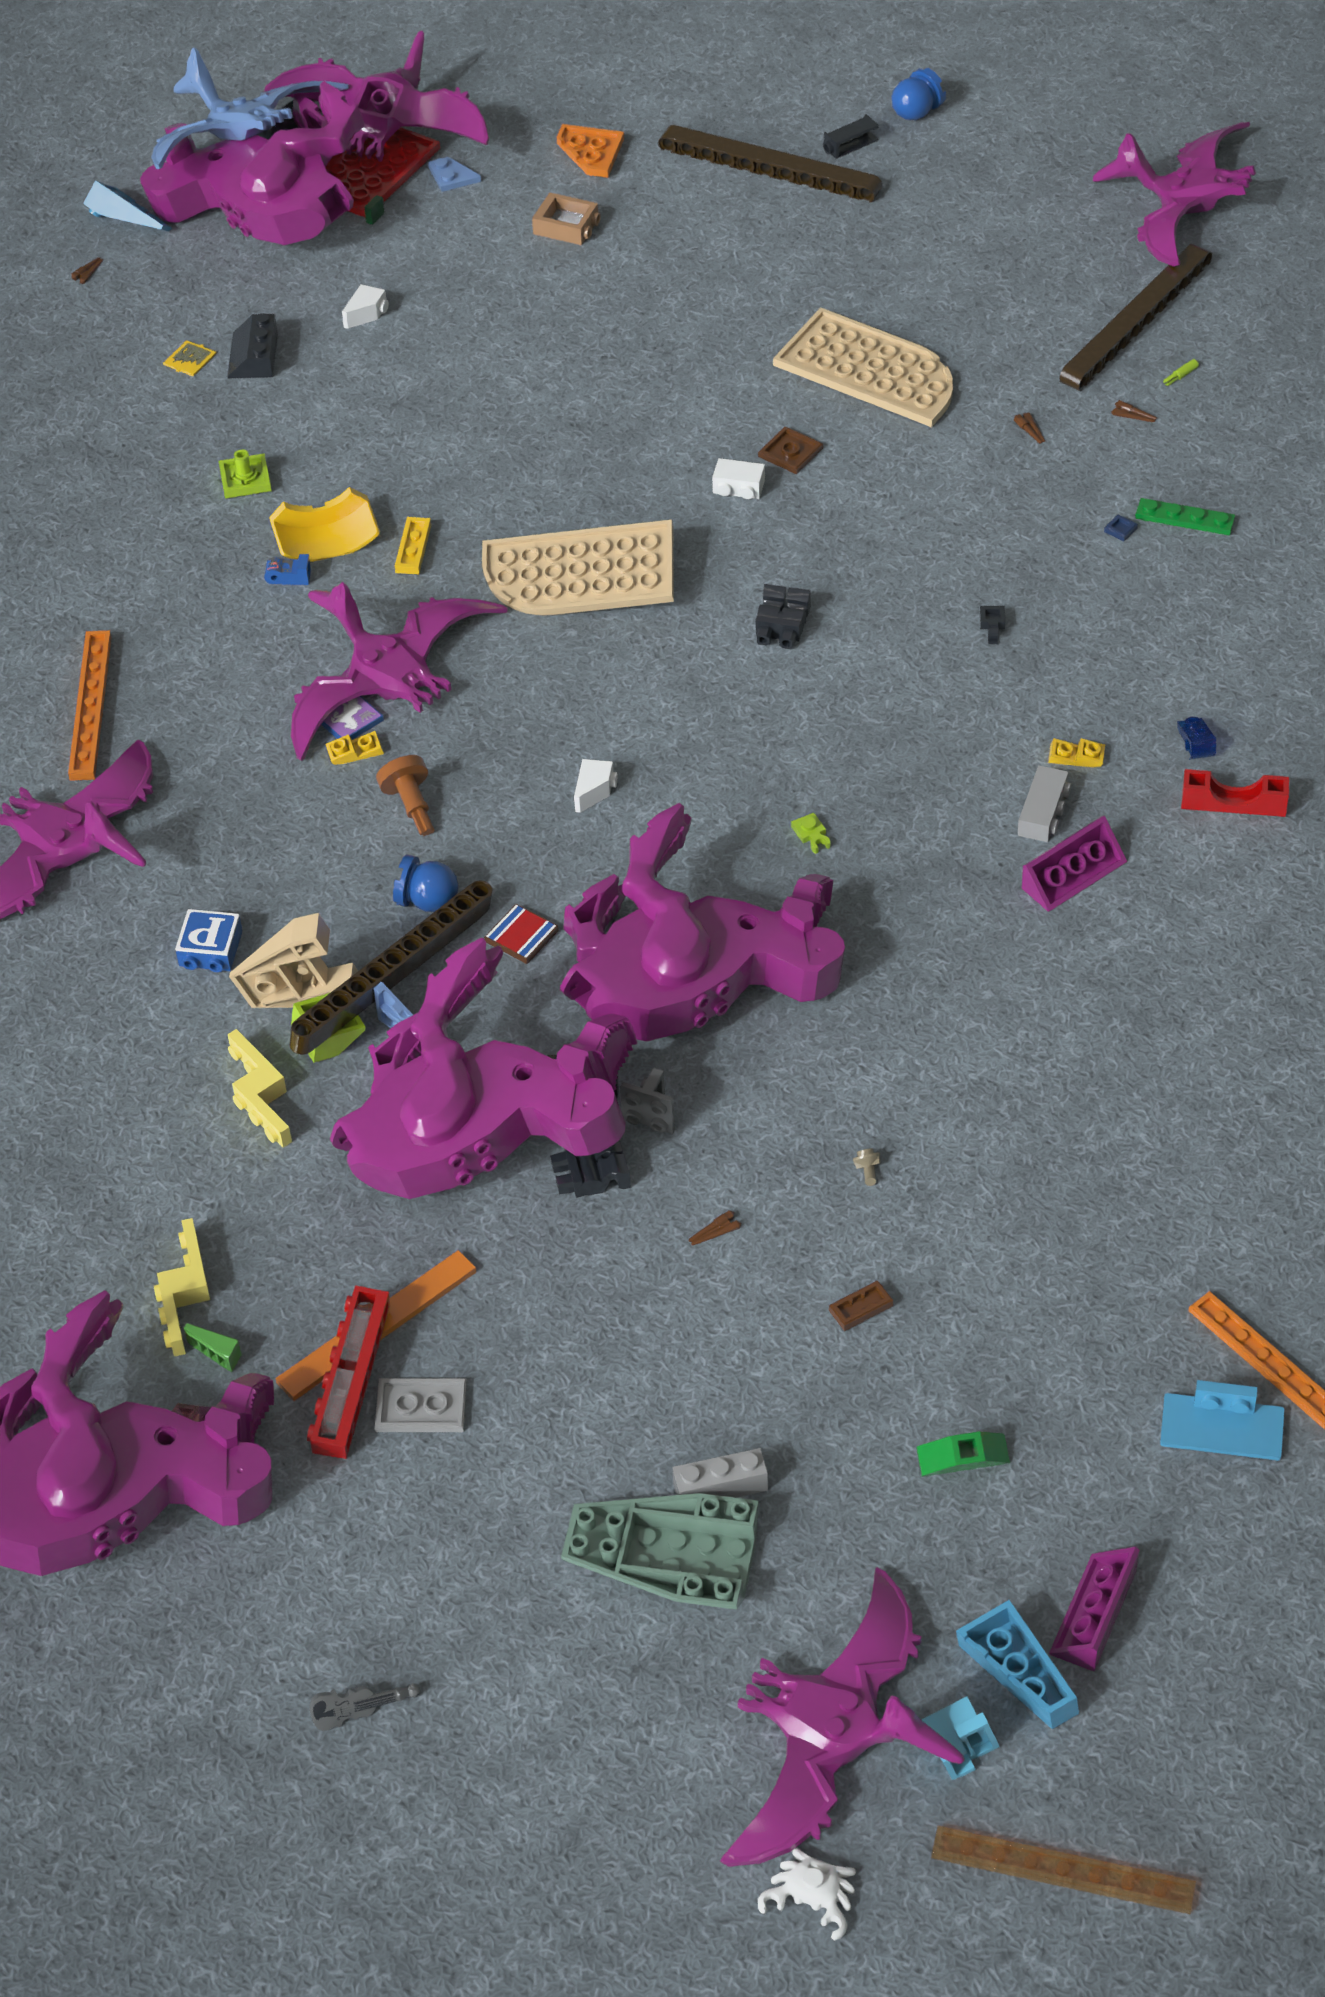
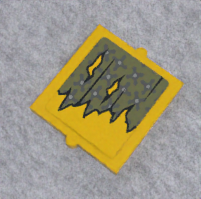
[163,340,217,376]

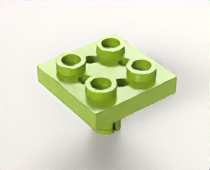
[218,450,271,498]

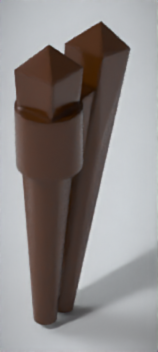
[71,257,103,284]
[1111,400,1157,422]
[1013,412,1045,444]
[688,1210,742,1245]

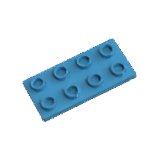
[1160,1380,1284,1460]

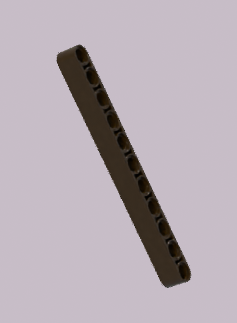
[658,125,882,203]
[1059,244,1212,391]
[289,880,493,1055]

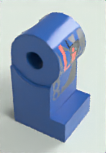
[264,554,311,585]

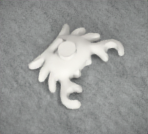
[758,1848,856,1940]

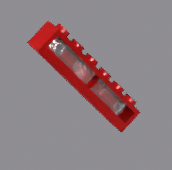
[307,1285,390,1459]

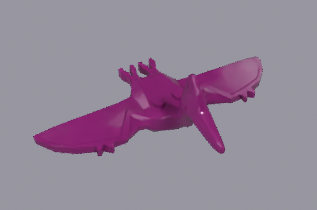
[264,31,489,162]
[1093,122,1256,266]
[291,582,508,761]
[0,739,153,919]
[720,1567,964,1867]

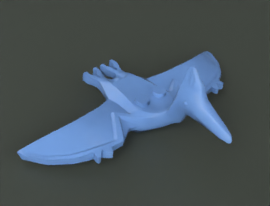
[151,48,348,169]

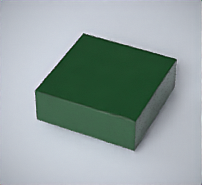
[364,195,385,225]

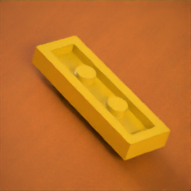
[395,517,431,574]

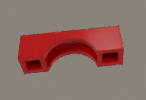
[1181,769,1289,817]

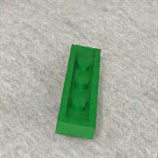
[1135,498,1235,536]

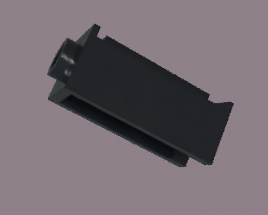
[823,114,879,159]

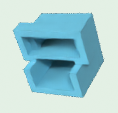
[922,1696,1000,1780]

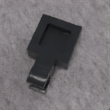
[980,606,1005,644]

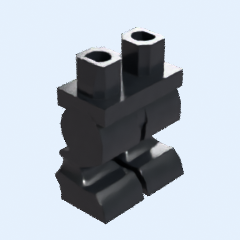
[755,584,811,649]
[550,1140,631,1198]

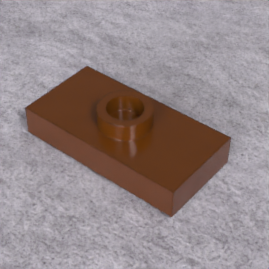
[829,1280,893,1331]

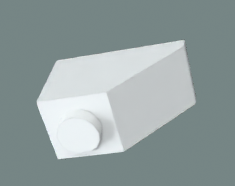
[342,285,388,328]
[574,759,618,812]

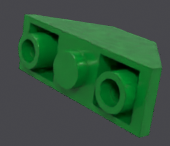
[916,1431,1010,1477]

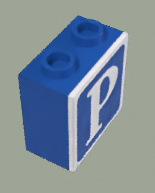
[175,909,243,972]

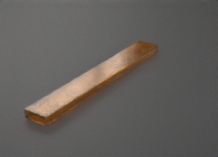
[931,1826,1196,1914]

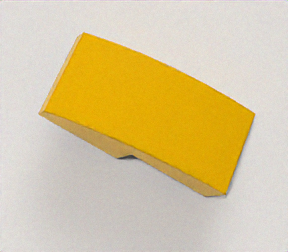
[326,731,384,764]
[1048,738,1105,767]

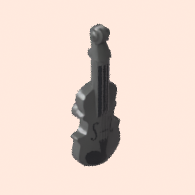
[310,1683,420,1731]

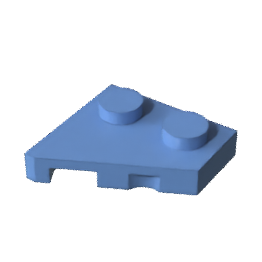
[428,157,481,192]
[373,982,413,1028]

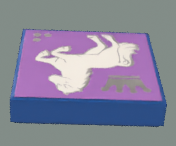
[321,696,384,740]

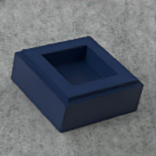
[1104,514,1138,541]

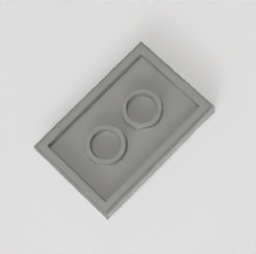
[375,1378,467,1432]

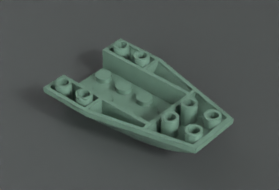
[561,1493,759,1610]

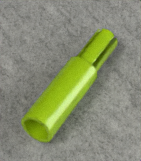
[1163,359,1199,386]

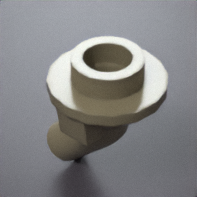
[853,1148,881,1186]

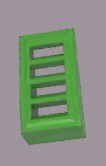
[184,1323,242,1372]

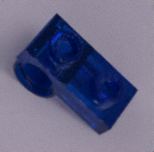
[1177,717,1216,760]

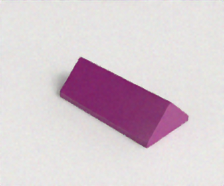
[1022,815,1127,912]
[1049,1547,1140,1672]

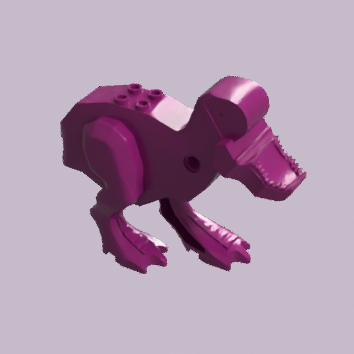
[140,81,365,245]
[560,803,845,1042]
[330,938,638,1199]
[0,1290,274,1576]

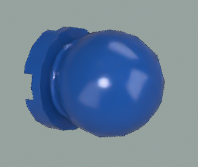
[892,68,946,120]
[393,854,459,912]

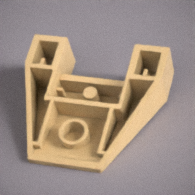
[229,913,358,1008]

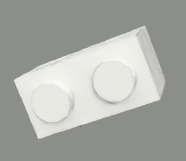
[712,458,765,499]

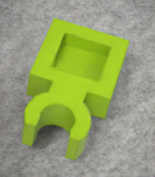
[791,813,830,854]

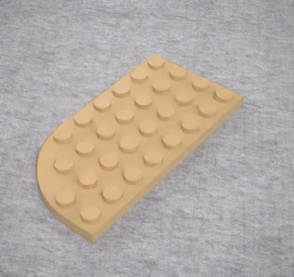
[773,308,953,427]
[482,519,674,615]

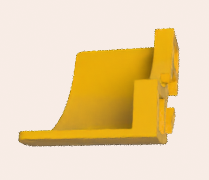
[269,487,380,562]

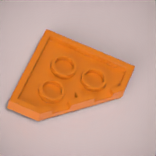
[557,124,624,178]

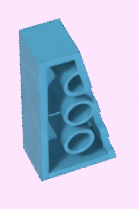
[956,1600,1079,1729]

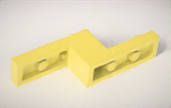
[228,1029,292,1148]
[154,1218,210,1357]

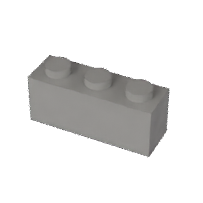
[1018,765,1072,842]
[672,1448,768,1498]

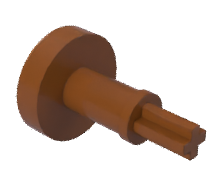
[376,755,435,836]

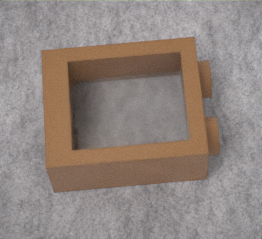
[532,192,601,245]

